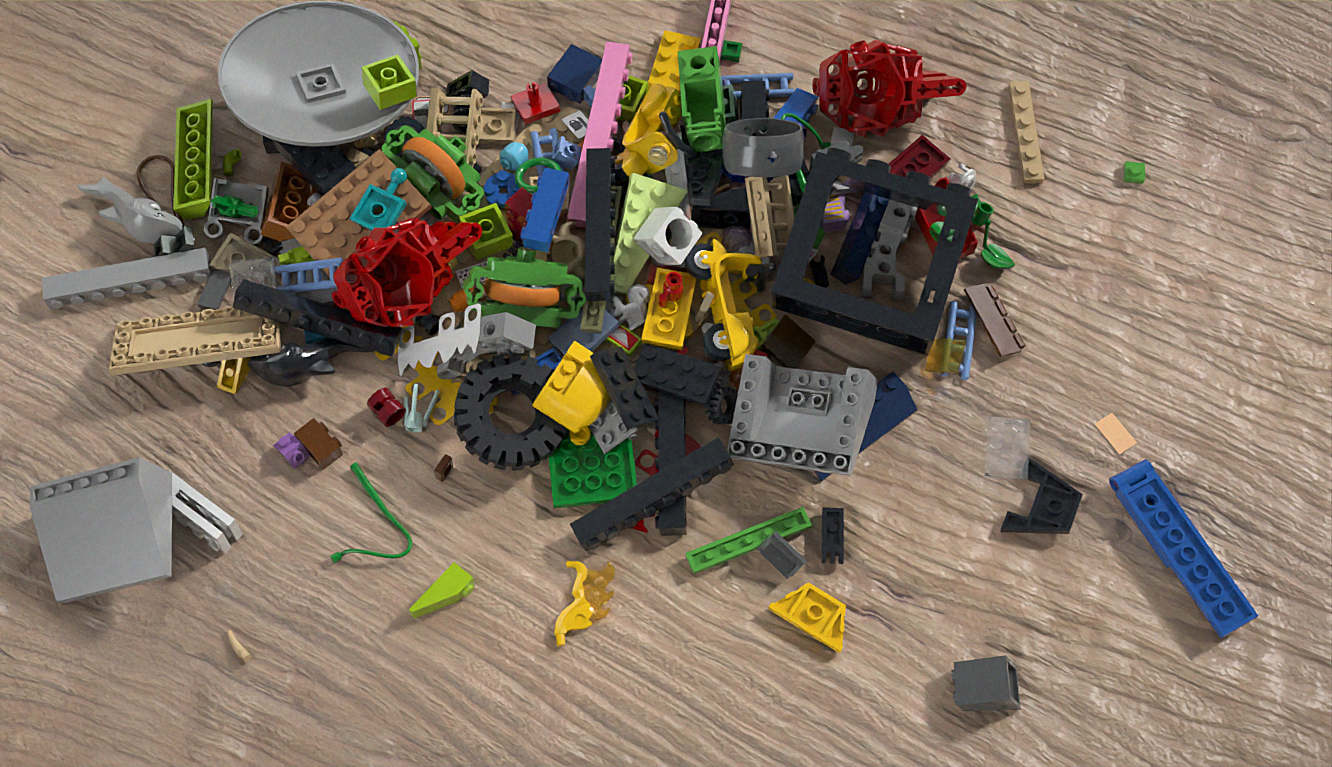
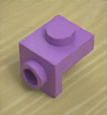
[273,432,310,469]

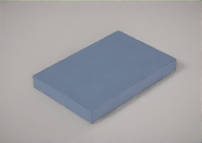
[547,305,620,355]

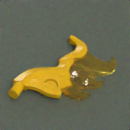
[554,561,615,647]

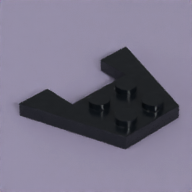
[1000,457,1083,534]

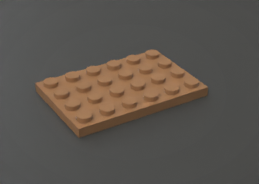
[286,149,432,279]

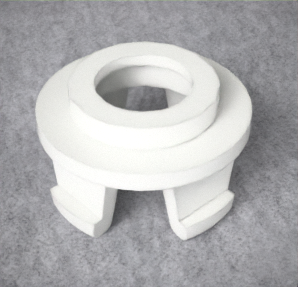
[947,164,976,189]

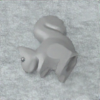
[610,284,651,332]

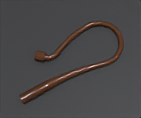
[136,155,185,227]

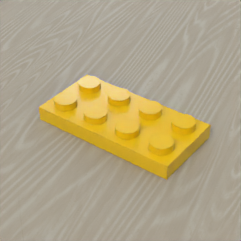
[648,30,701,94]
[641,268,697,350]

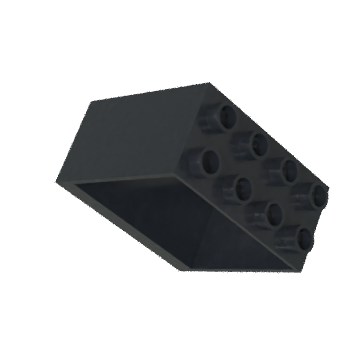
[771,147,978,356]

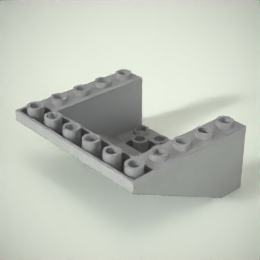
[727,354,878,476]
[30,457,172,603]

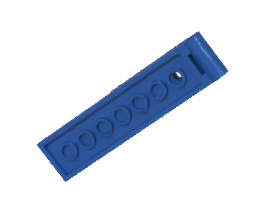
[1109,459,1259,638]

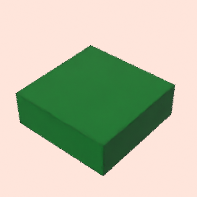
[721,40,743,62]

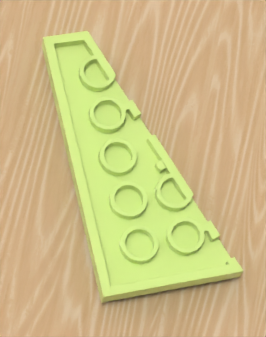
[611,173,688,295]

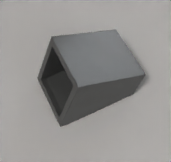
[951,655,1021,711]

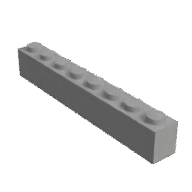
[42,248,212,309]

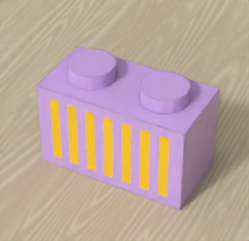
[820,193,850,233]

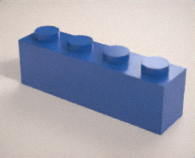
[766,88,819,131]
[520,168,569,253]

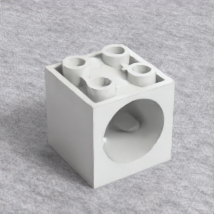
[633,207,702,265]

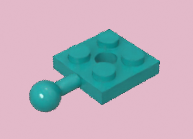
[350,168,407,231]

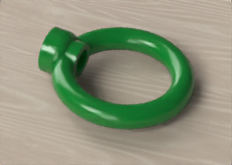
[514,157,561,194]

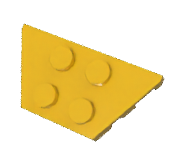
[768,582,846,654]

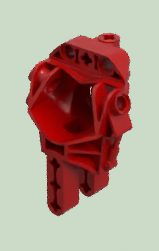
[812,40,967,138]
[332,218,482,327]

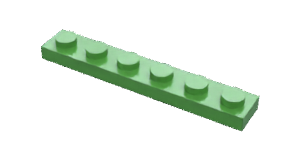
[685,507,812,574]

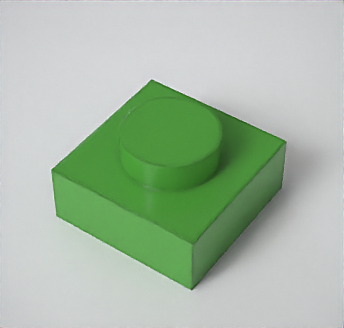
[1124,161,1145,184]

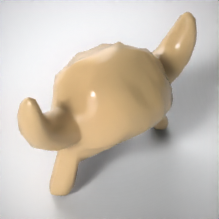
[551,222,585,282]

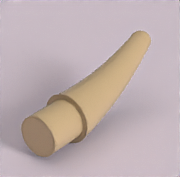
[227,630,252,662]

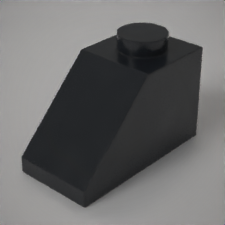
[446,70,490,98]

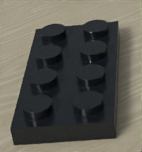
[634,343,722,406]
[590,346,659,430]

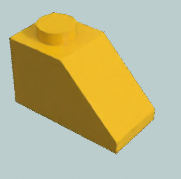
[217,357,250,394]

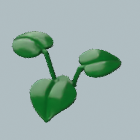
[929,194,1015,269]

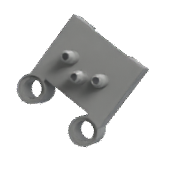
[204,178,270,246]

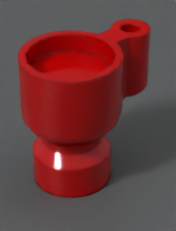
[658,271,683,307]

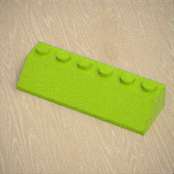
[173,99,213,221]

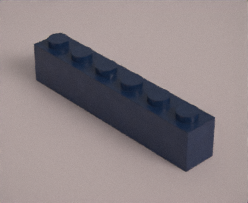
[830,192,890,285]

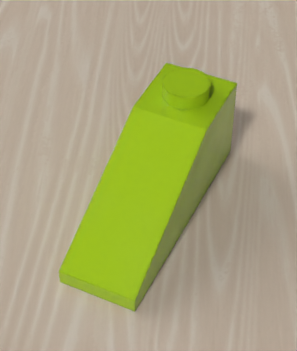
[409,562,475,619]

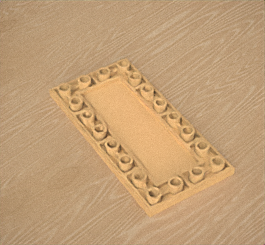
[108,306,281,376]

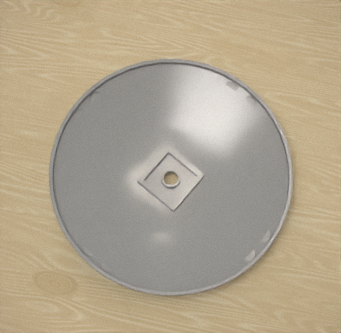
[218,1,419,146]

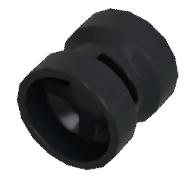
[415,310,444,336]

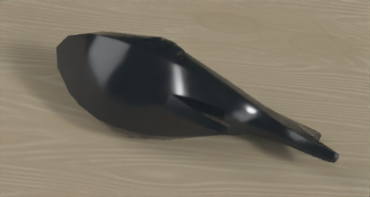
[248,338,375,387]

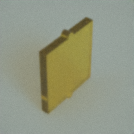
[925,338,966,375]

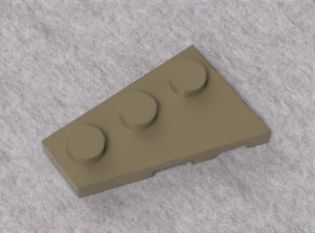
[209,233,281,280]

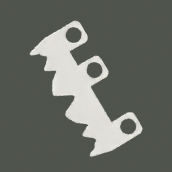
[398,303,481,376]

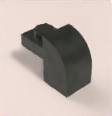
[153,227,195,257]

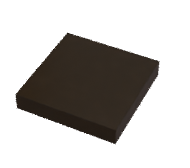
[760,315,816,369]

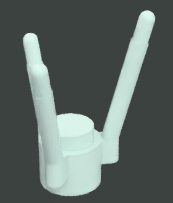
[403,384,440,432]

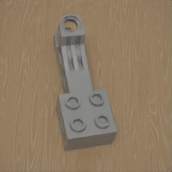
[861,200,917,301]
[437,312,536,379]

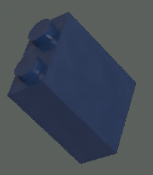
[547,44,602,104]

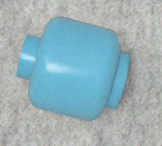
[499,142,529,171]

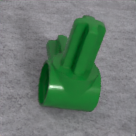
[210,195,259,218]

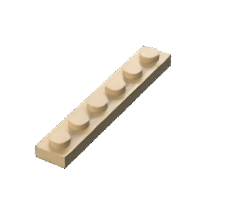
[1008,81,1044,184]

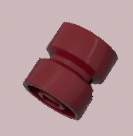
[367,387,406,427]

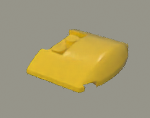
[532,341,611,433]

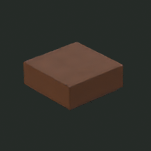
[434,454,454,482]

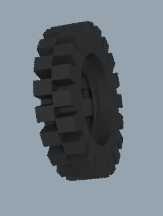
[454,353,567,471]

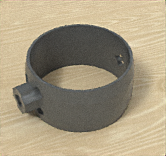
[723,118,804,177]

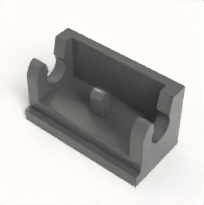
[756,531,807,579]

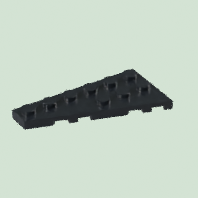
[680,125,724,206]

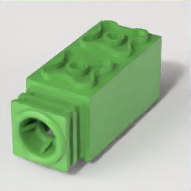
[678,46,726,152]

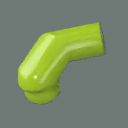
[223,148,242,177]

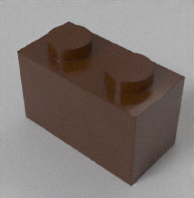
[294,418,343,470]

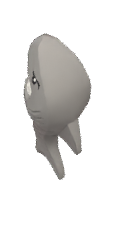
[78,177,183,243]

